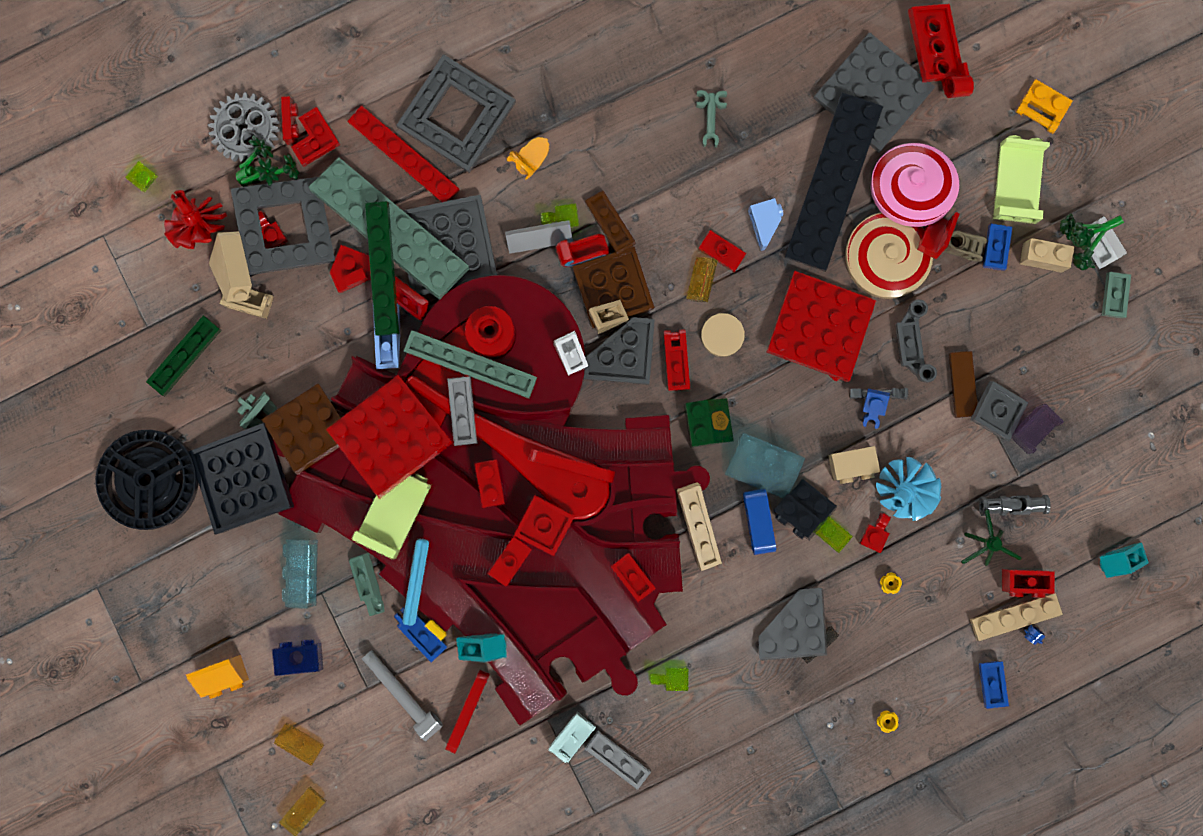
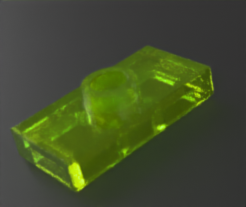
[816,517,853,553]

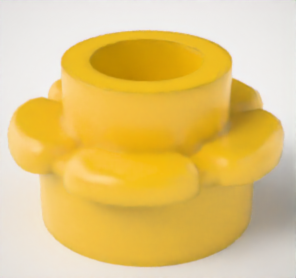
[880,572,902,594]
[877,710,899,733]

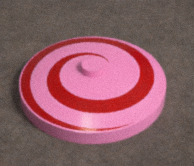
[870,143,959,227]

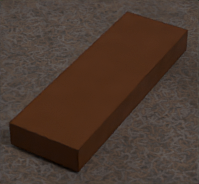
[585,190,636,255]
[949,351,977,418]

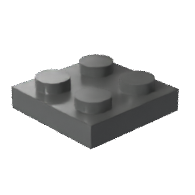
[970,381,1028,441]

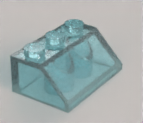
[725,433,805,498]
[282,539,318,608]

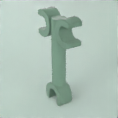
[696,90,727,147]

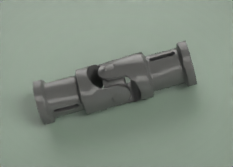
[979,495,1051,516]

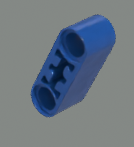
[743,489,776,555]

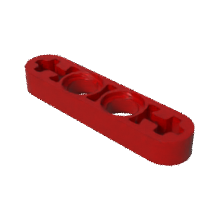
[528,449,615,483]
[445,669,490,754]

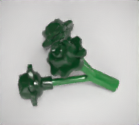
[1060,214,1124,271]

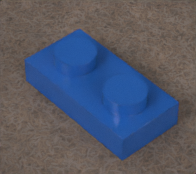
[983,224,1012,271]
[979,661,1009,709]

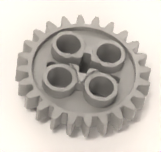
[208,92,280,163]

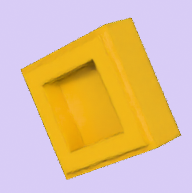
[425,620,448,641]

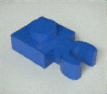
[863,389,890,429]

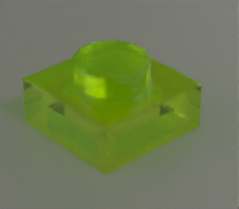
[125,161,158,193]

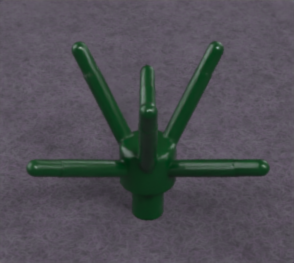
[961,509,1022,566]

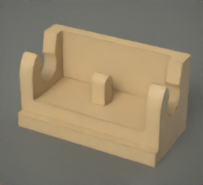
[220,290,274,319]

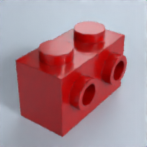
[1002,569,1055,598]

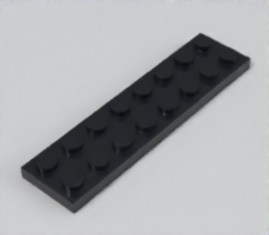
[785,92,883,272]

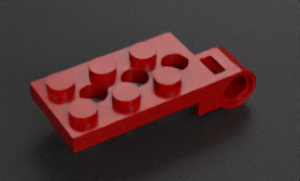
[908,4,974,98]

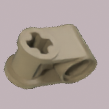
[944,231,987,262]

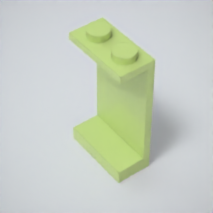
[993,136,1050,224]
[352,474,432,559]

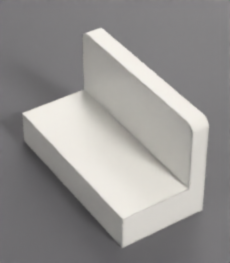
[1091,217,1127,269]

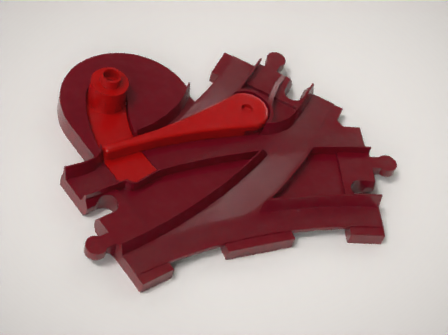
[273,275,710,726]

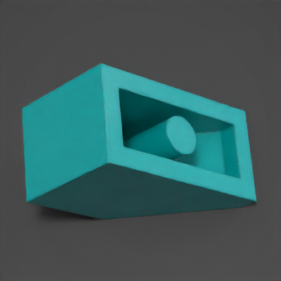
[1099,542,1149,578]
[456,634,507,662]

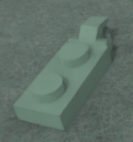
[349,553,385,616]

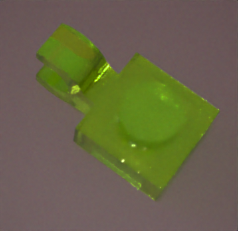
[540,204,579,227]
[650,667,689,691]

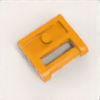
[1016,79,1073,134]

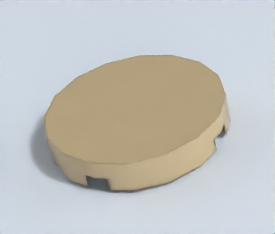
[701,313,745,357]

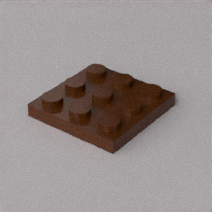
[572,247,654,329]
[262,383,341,474]

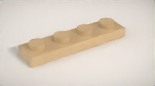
[677,482,722,571]
[970,593,1063,641]

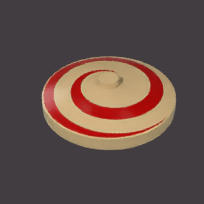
[845,213,933,299]

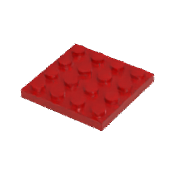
[766,271,876,382]
[326,375,452,499]

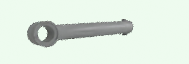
[362,650,443,741]

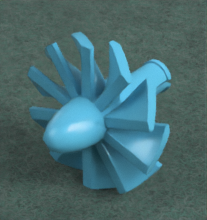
[876,457,941,521]

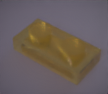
[686,257,718,302]
[274,723,324,766]
[279,787,326,836]

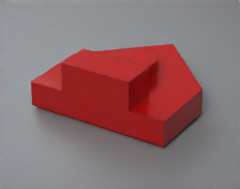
[330,245,371,294]

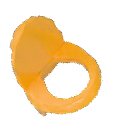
[507,137,550,180]

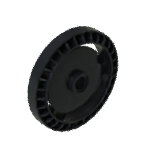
[95,430,199,530]

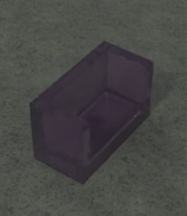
[1011,403,1064,454]

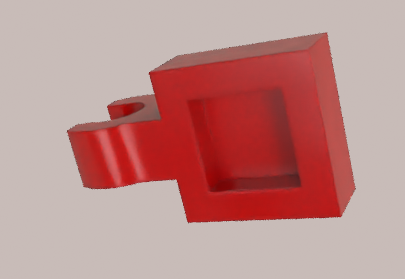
[258,211,288,249]
[859,513,891,553]

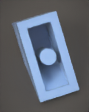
[748,198,783,251]

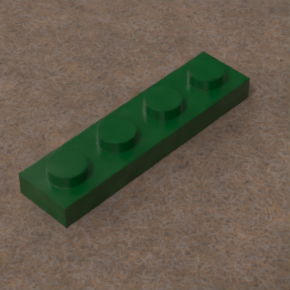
[146,315,222,397]

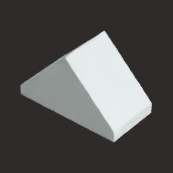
[554,331,588,375]

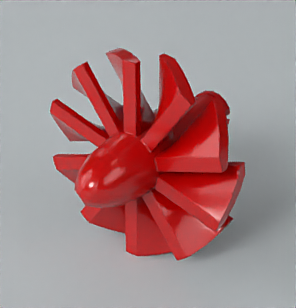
[164,190,227,249]

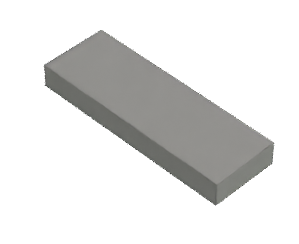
[505,220,573,254]
[448,376,477,446]
[585,730,651,790]

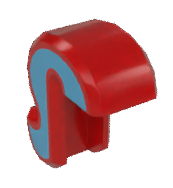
[555,234,609,267]

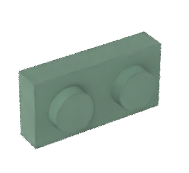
[1102,272,1131,319]

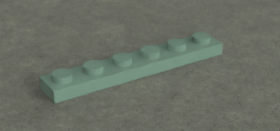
[404,330,537,399]

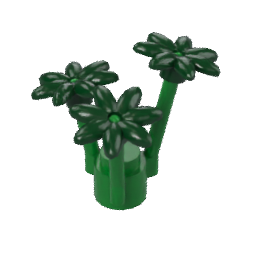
[236,135,299,187]

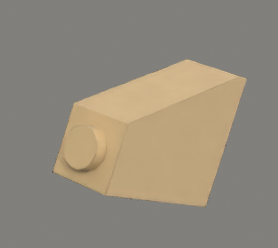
[209,232,252,302]

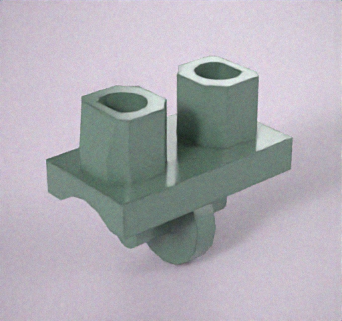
[237,392,277,429]

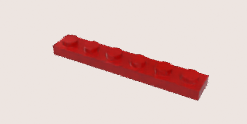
[347,105,459,202]

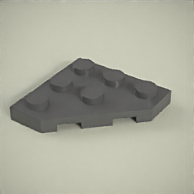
[584,317,655,385]
[759,588,827,660]

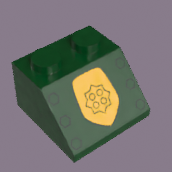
[684,398,734,448]

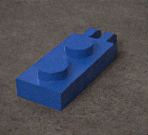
[394,607,448,663]

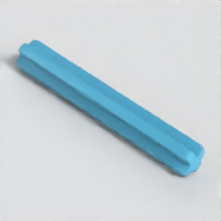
[402,539,429,626]

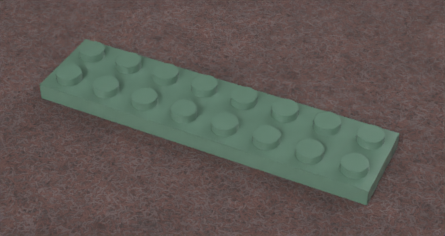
[309,157,469,300]

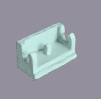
[549,712,596,763]

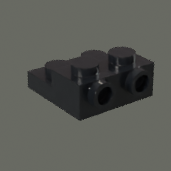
[774,478,837,541]

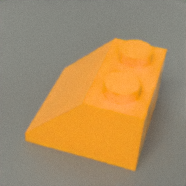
[186,655,249,699]

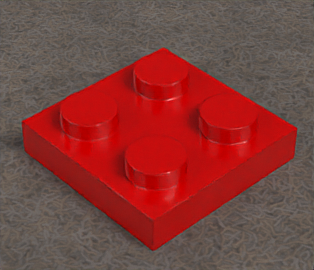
[514,495,575,556]

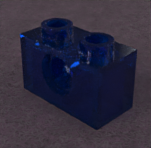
[272,639,324,676]

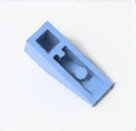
[373,304,400,369]

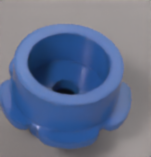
[1024,625,1045,645]

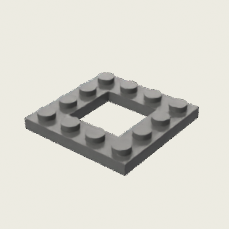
[396,54,516,173]
[231,177,335,275]

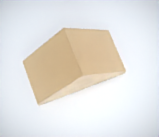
[589,300,629,334]

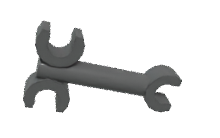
[850,388,908,400]

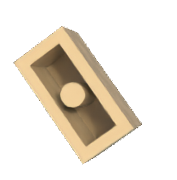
[1020,238,1074,272]
[828,446,880,484]

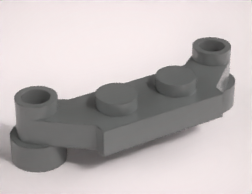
[895,299,937,383]

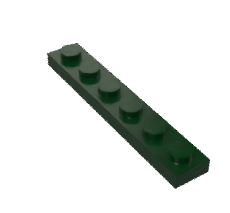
[365,201,399,336]

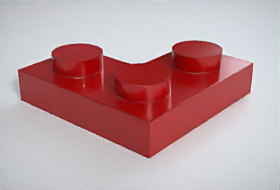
[291,107,340,167]

